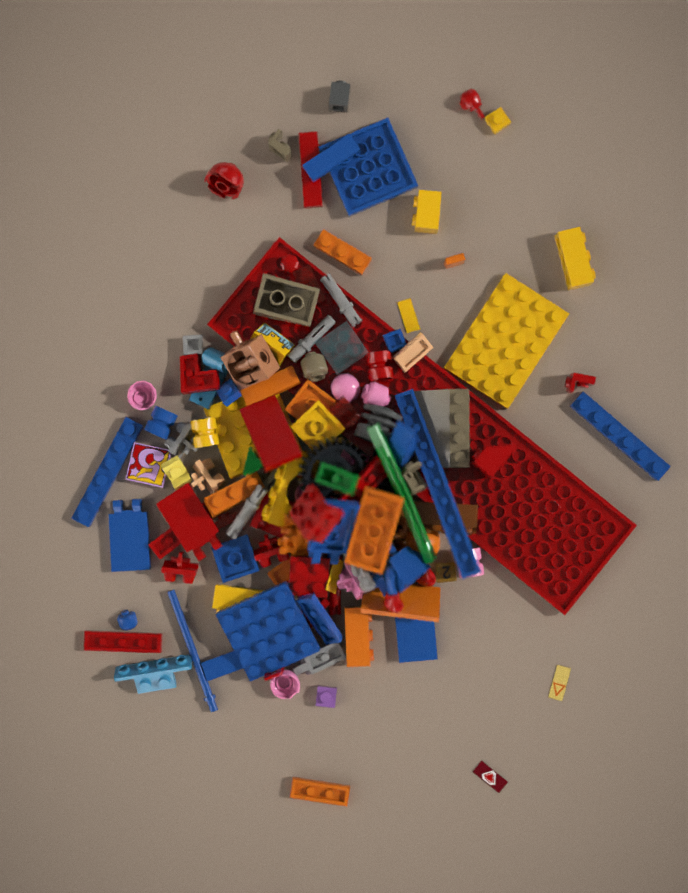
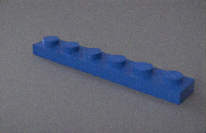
[570,391,671,481]
[72,417,144,527]

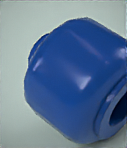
[117,610,138,631]

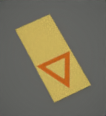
[548,665,571,701]

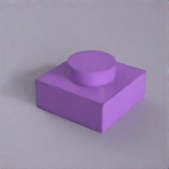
[316,685,337,708]

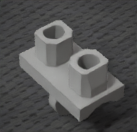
[165,422,198,458]

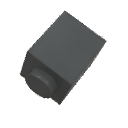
[329,80,350,113]

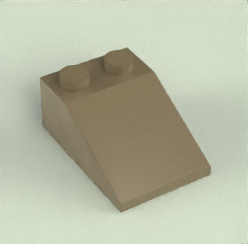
[253,273,320,327]

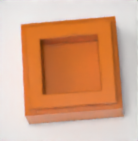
[444,253,466,269]

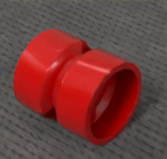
[366,351,394,382]

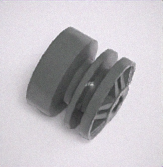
[354,404,403,444]

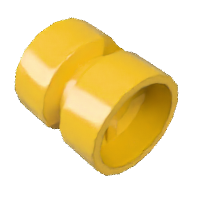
[190,417,220,448]

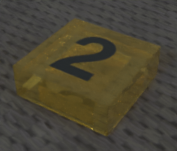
[435,562,457,583]

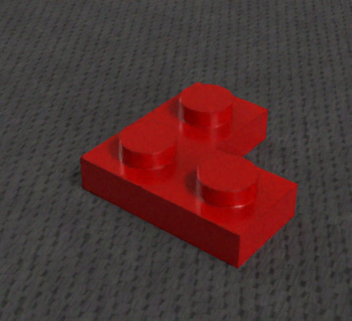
[180,354,220,395]

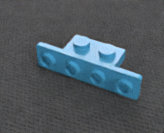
[114,654,192,694]

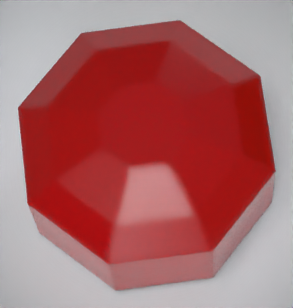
[280,254,299,274]

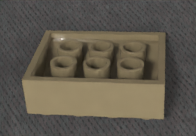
[412,389,470,468]

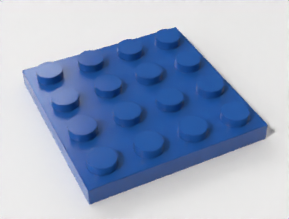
[319,118,418,217]
[215,581,320,682]

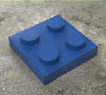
[211,534,260,583]

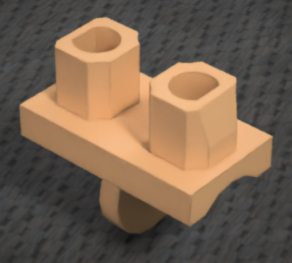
[190,458,225,494]

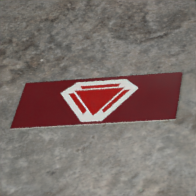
[473,760,508,793]

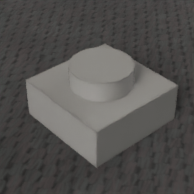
[183,335,204,355]

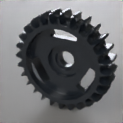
[297,436,368,500]

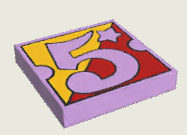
[126,442,171,488]

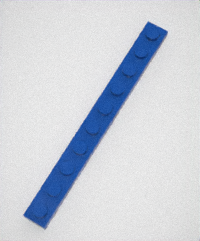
[395,389,481,579]

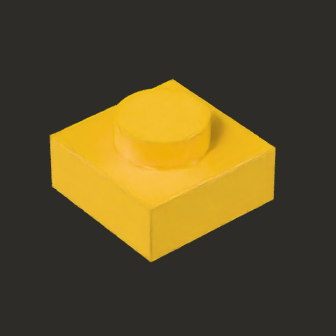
[484,107,511,134]

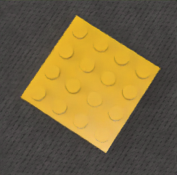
[204,394,302,479]

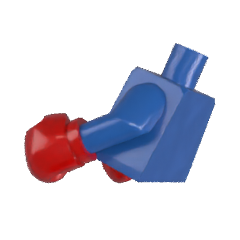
[384,544,436,613]

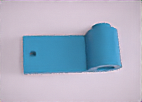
[189,347,228,409]

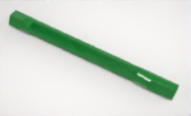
[367,423,437,564]

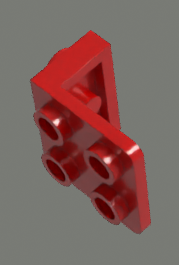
[289,484,345,543]

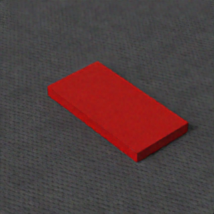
[239,395,303,472]

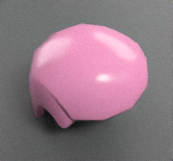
[331,373,360,403]
[127,380,157,411]
[270,669,300,699]

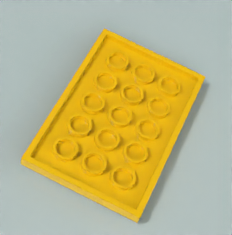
[443,273,569,409]

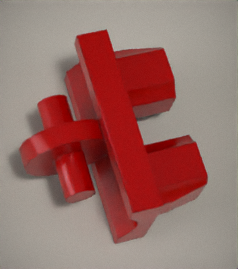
[254,534,289,568]
[161,551,199,584]

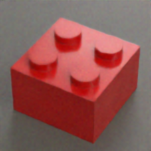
[289,556,330,598]

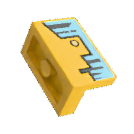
[250,323,295,366]

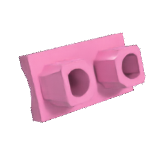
[337,563,364,600]

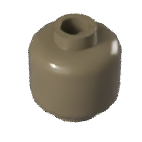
[301,352,328,382]

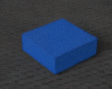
[383,328,406,353]

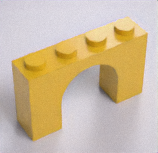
[262,450,319,529]

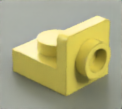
[161,455,192,490]

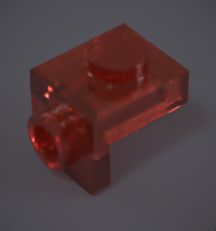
[328,395,360,429]
[215,512,247,531]

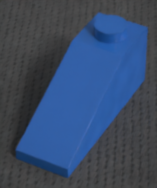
[389,421,415,472]

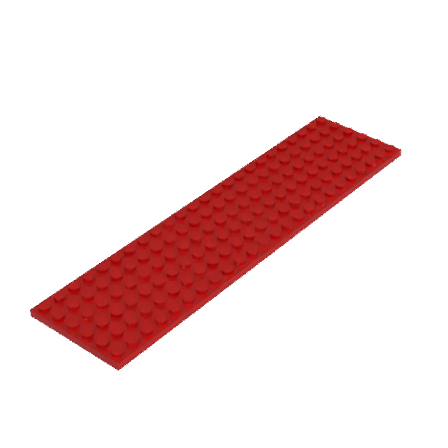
[207,237,637,615]

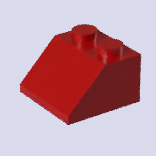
[470,444,517,478]

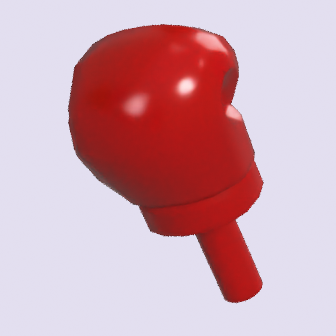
[459,89,485,120]

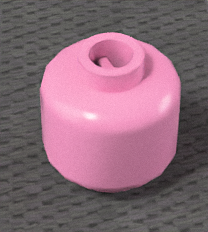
[361,382,391,406]

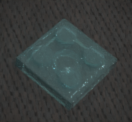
[315,321,369,375]

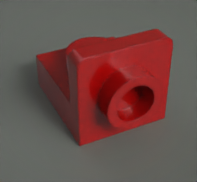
[565,372,596,393]

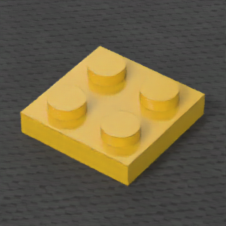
[291,400,345,450]

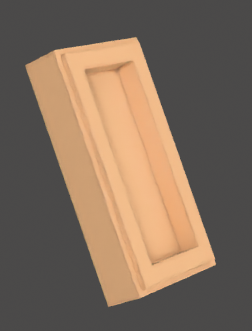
[392,332,434,373]

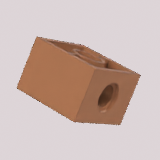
[220,331,280,391]

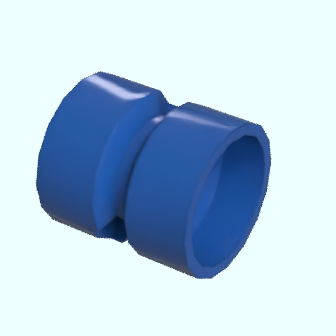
[144,405,178,440]

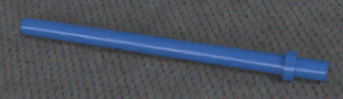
[167,590,218,712]

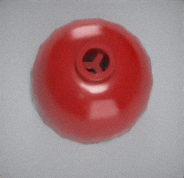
[204,162,244,200]

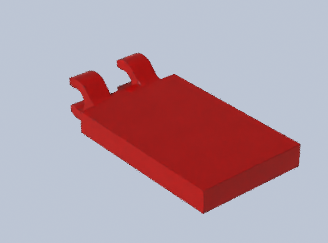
[156,483,223,561]

